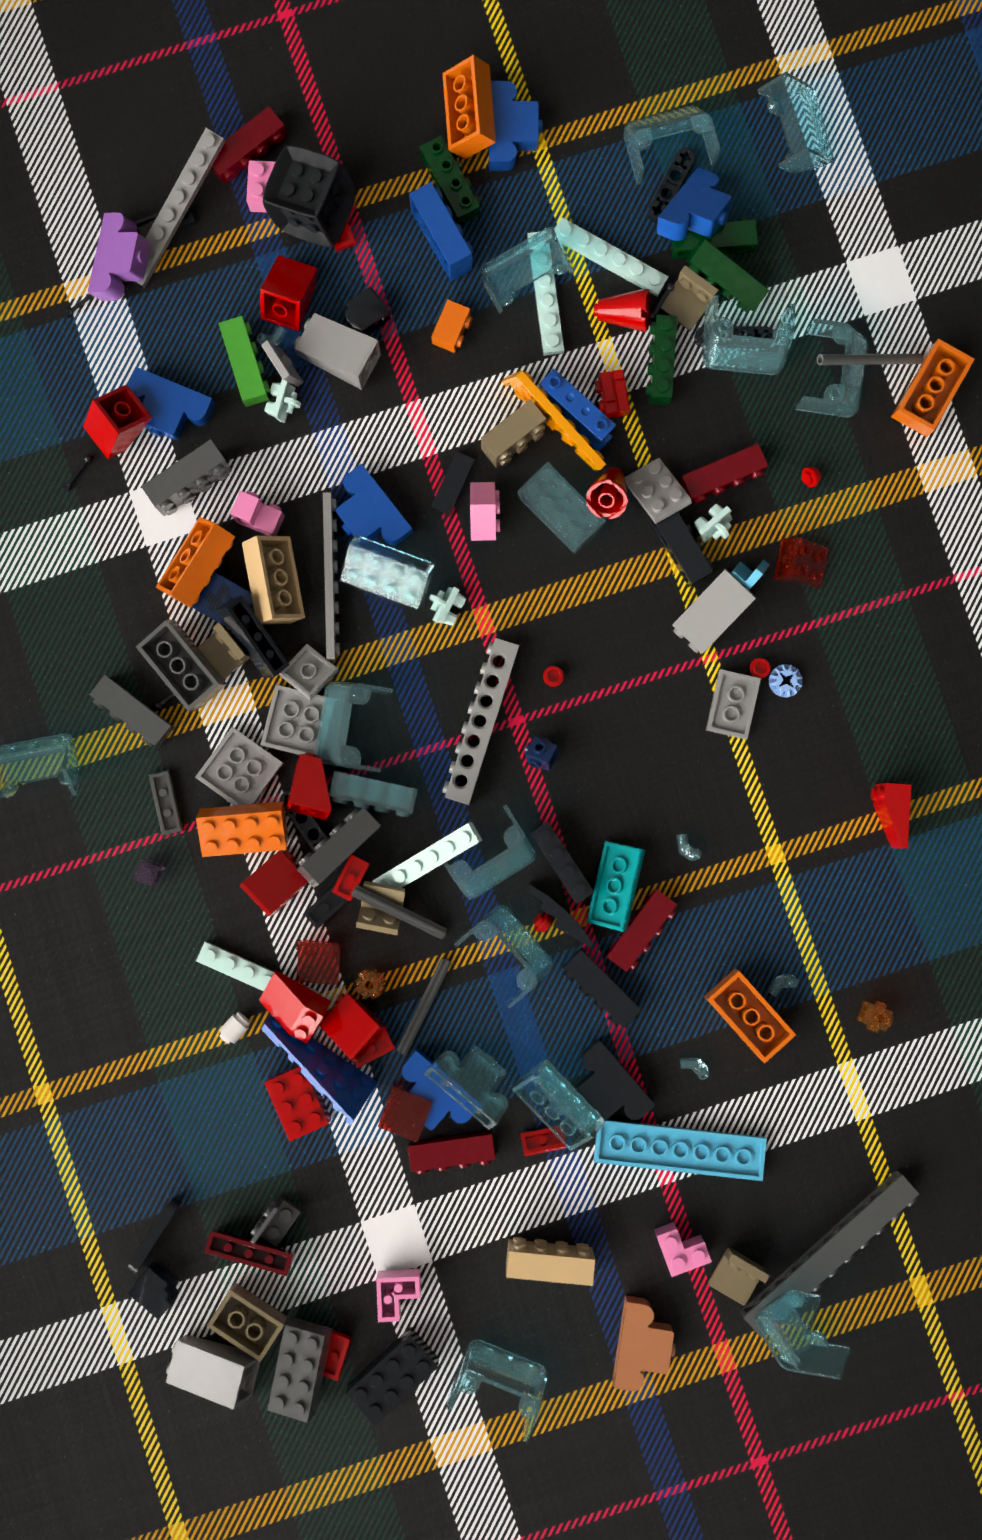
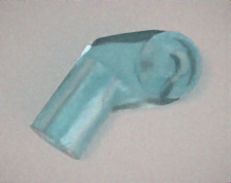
[257,326,288,347]
[676,834,701,861]
[767,974,798,997]
[680,1058,709,1080]

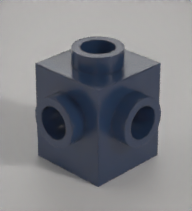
[525,737,559,771]

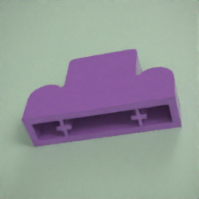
[88,212,151,301]

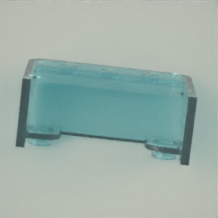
[757,72,834,174]
[623,105,720,185]
[481,226,574,314]
[703,295,796,375]
[795,318,868,417]
[315,681,393,772]
[0,734,80,798]
[443,805,535,899]
[454,905,553,1009]
[753,1290,851,1380]
[447,1339,547,1442]

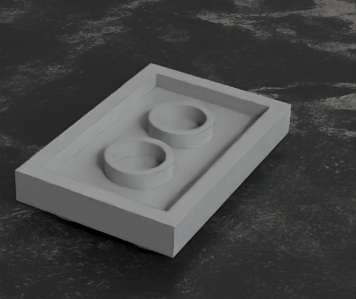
[625,458,692,524]
[705,669,761,740]

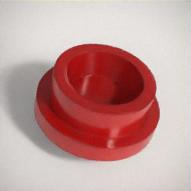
[802,467,821,487]
[749,658,771,679]
[543,666,564,687]
[533,912,552,933]

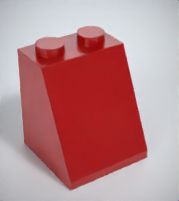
[260,255,317,332]
[83,384,152,459]
[285,752,332,820]
[239,850,308,917]
[319,993,388,1060]

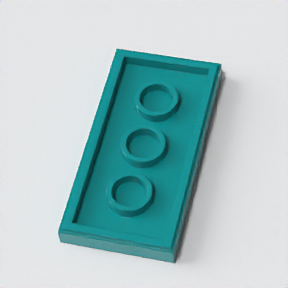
[586,841,645,932]

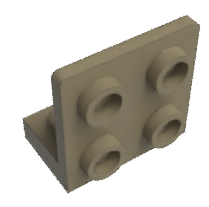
[660,266,718,331]
[197,623,250,680]
[356,881,406,935]
[708,1247,770,1306]

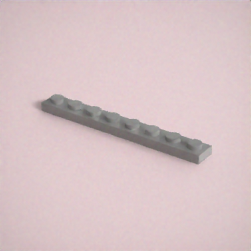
[135,128,226,287]
[323,492,340,661]

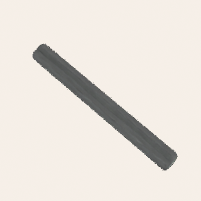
[352,885,447,939]
[397,958,451,1055]

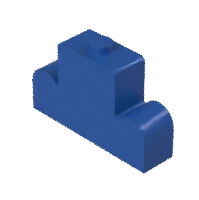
[489,81,543,171]
[657,167,731,241]
[128,367,216,440]
[336,464,413,546]
[401,1048,481,1130]

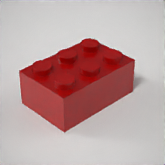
[264,1065,331,1141]

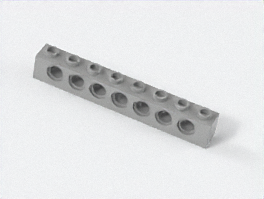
[442,638,519,805]

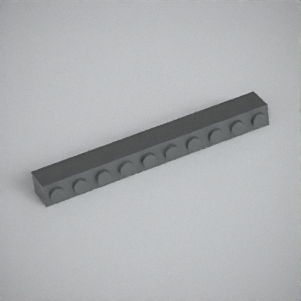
[740,1170,919,1337]

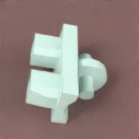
[265,379,301,423]
[694,504,732,543]
[429,587,466,625]

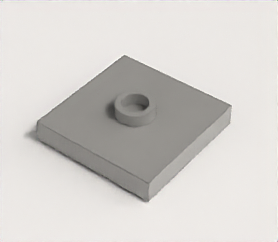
[261,340,304,386]
[279,644,338,700]

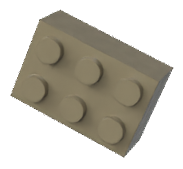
[481,399,546,468]
[206,1282,287,1362]

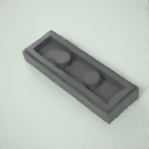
[148,770,184,836]

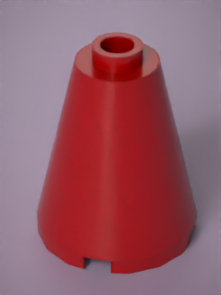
[594,289,651,332]
[586,468,628,519]

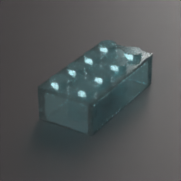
[517,462,606,554]
[340,535,435,609]
[329,771,420,818]
[512,1059,605,1151]

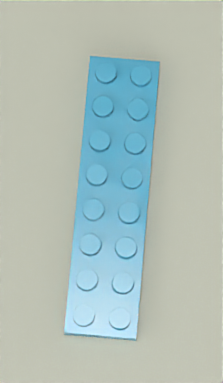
[593,1118,767,1181]

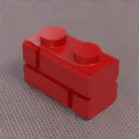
[595,369,630,419]

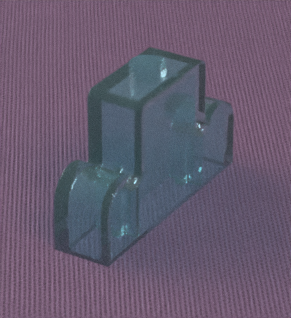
[424,1046,508,1130]

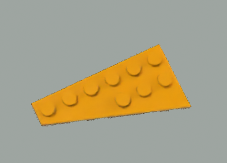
[501,371,606,471]

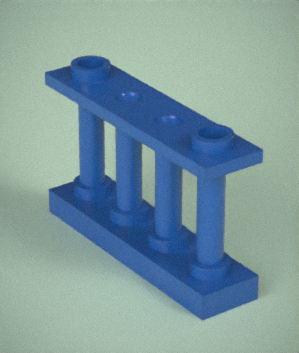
[539,368,616,452]

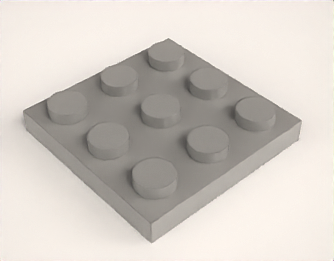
[260,685,337,759]
[195,727,284,806]

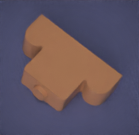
[612,1295,675,1391]

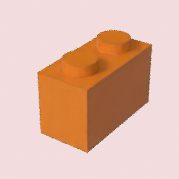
[431,299,473,353]

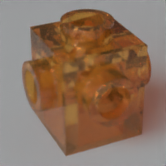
[354,968,386,1000]
[857,1001,893,1033]

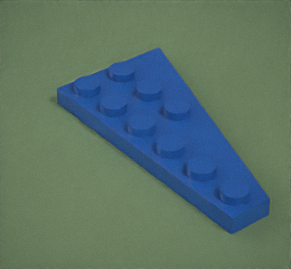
[261,1015,378,1126]

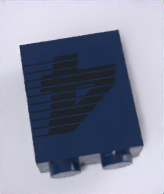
[192,572,255,628]

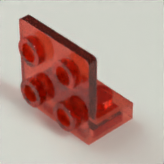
[774,537,828,588]
[296,939,342,985]
[378,1083,432,1142]

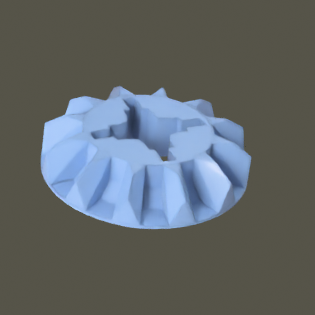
[769,664,803,697]

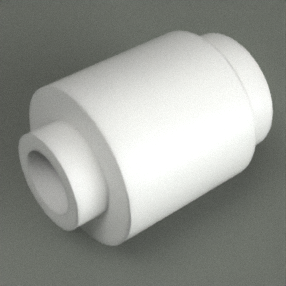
[219,1012,251,1044]

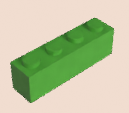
[218,316,271,407]

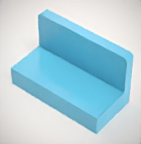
[730,560,769,590]

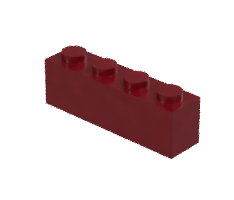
[211,106,287,184]
[680,444,768,503]
[605,888,677,972]
[408,1130,496,1174]
[204,1229,295,1276]

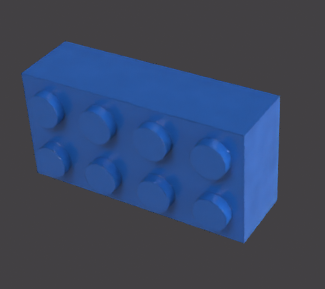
[409,182,474,281]

